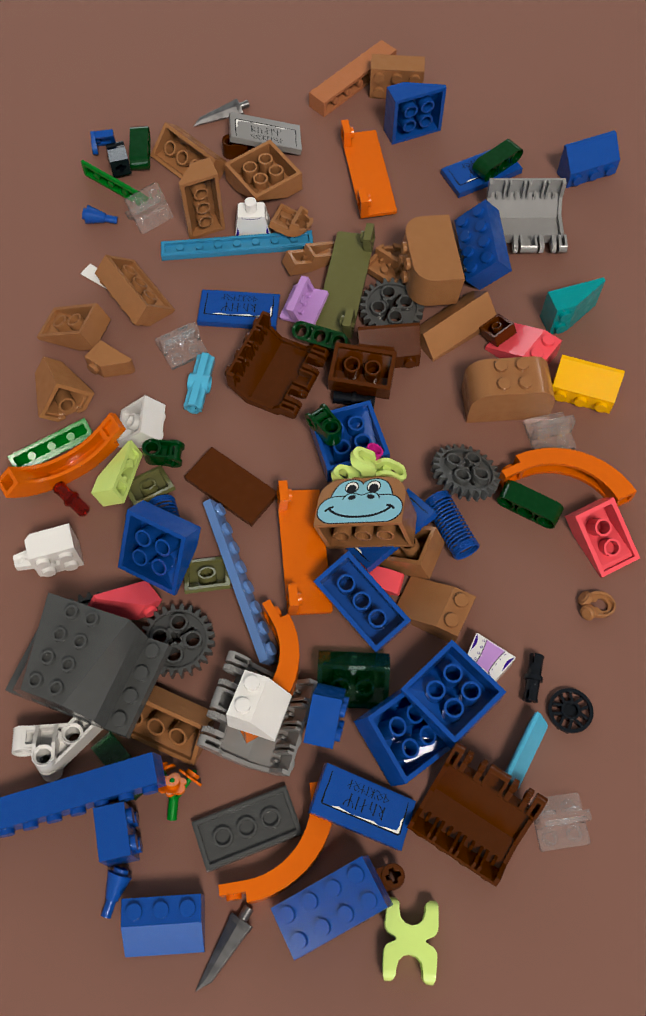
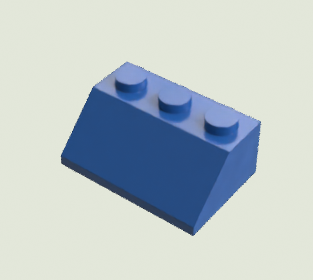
[557,130,620,188]
[121,894,205,957]

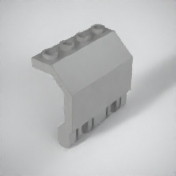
[486,178,568,253]
[196,650,318,776]

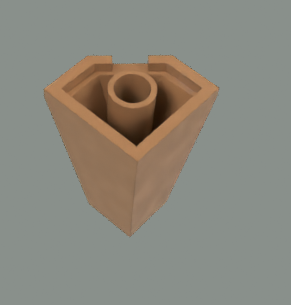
[35,356,94,422]

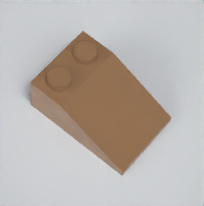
[37,303,111,351]
[379,526,445,579]
[397,576,476,643]

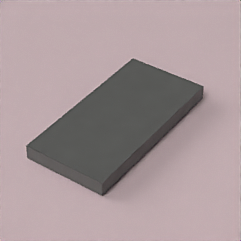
[191,785,303,873]

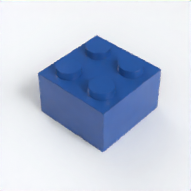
[303,683,349,749]
[93,801,143,867]

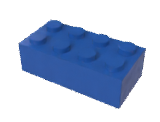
[454,199,512,290]
[313,551,411,654]
[271,855,393,960]

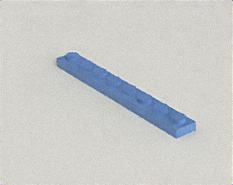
[203,499,278,666]

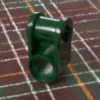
[305,403,342,446]
[142,439,185,468]

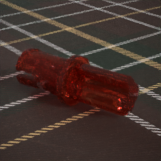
[53,481,90,517]

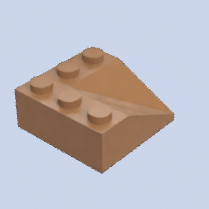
[224,140,303,201]

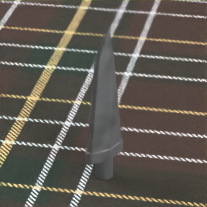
[193,99,250,127]
[195,905,254,992]

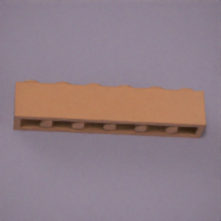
[309,40,397,117]

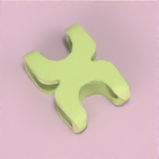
[331,446,407,482]
[382,896,439,986]

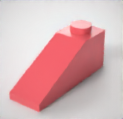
[87,581,162,620]

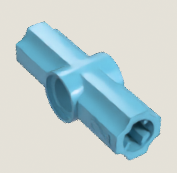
[184,352,215,414]

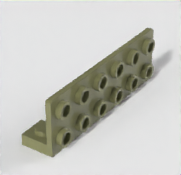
[315,223,376,339]

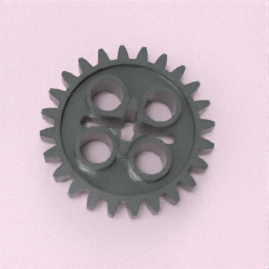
[359,278,424,326]
[430,444,501,502]
[142,603,216,679]

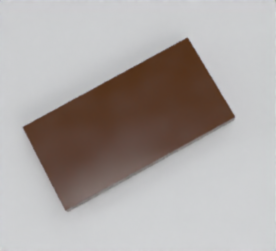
[184,447,277,527]

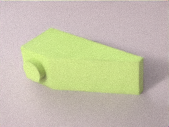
[91,440,143,507]

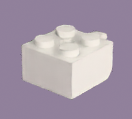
[13,523,84,577]

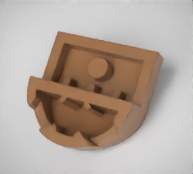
[268,203,313,237]
[367,243,402,283]

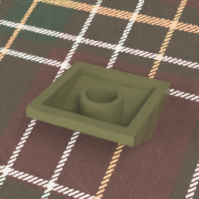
[128,465,176,506]
[184,556,231,594]

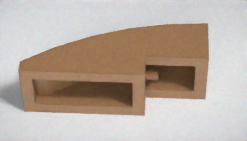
[282,241,335,276]

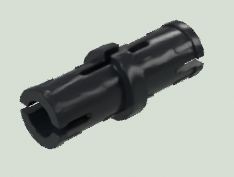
[333,390,376,409]
[522,653,544,703]

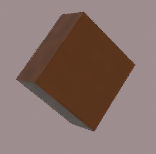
[479,314,517,347]

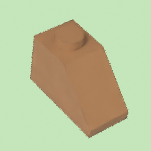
[84,340,135,378]

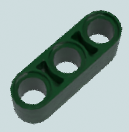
[129,126,151,171]
[472,139,523,181]
[292,321,351,352]
[497,480,564,529]

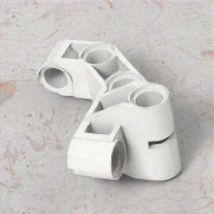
[11,718,103,782]

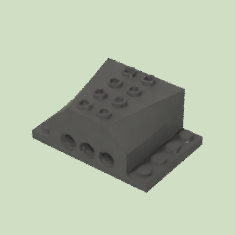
[5,592,172,739]

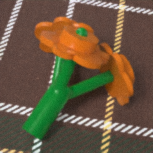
[158,762,202,821]

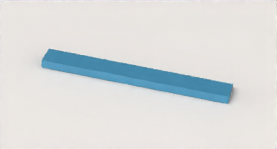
[161,230,313,261]

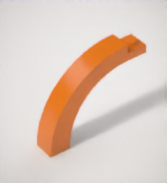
[0,413,126,498]
[499,448,637,507]
[240,599,300,743]
[218,782,333,904]

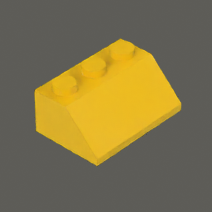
[552,355,625,414]

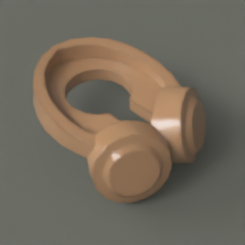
[578,591,616,621]

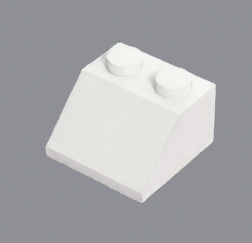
[117,395,166,448]
[226,670,292,742]

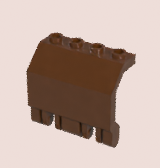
[225,311,330,419]
[407,741,548,887]

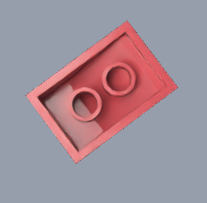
[485,323,562,365]
[565,497,640,577]

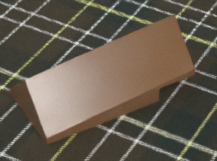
[420,291,497,362]

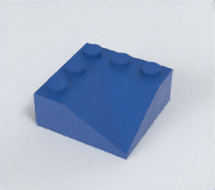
[384,82,447,145]
[309,400,390,482]
[118,500,201,596]
[401,640,506,750]
[353,688,450,786]

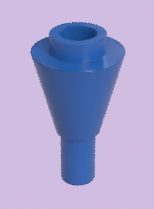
[82,205,118,224]
[101,866,132,919]

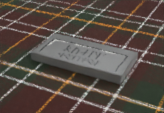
[229,112,302,155]

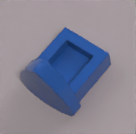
[90,129,116,155]

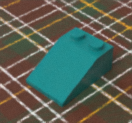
[540,277,606,334]

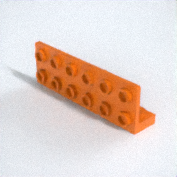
[341,119,397,218]
[276,480,333,616]

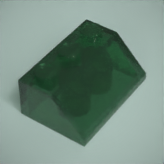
[317,650,390,709]

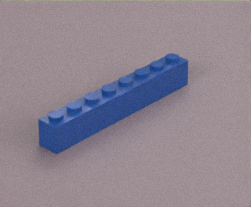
[0,752,166,838]

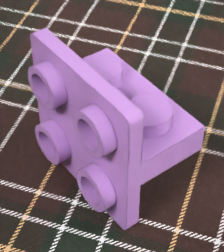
[279,276,329,325]

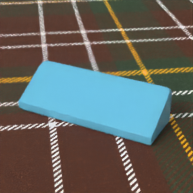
[505,712,548,788]

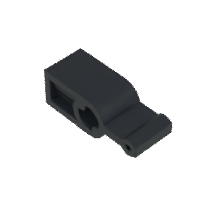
[106,141,132,177]

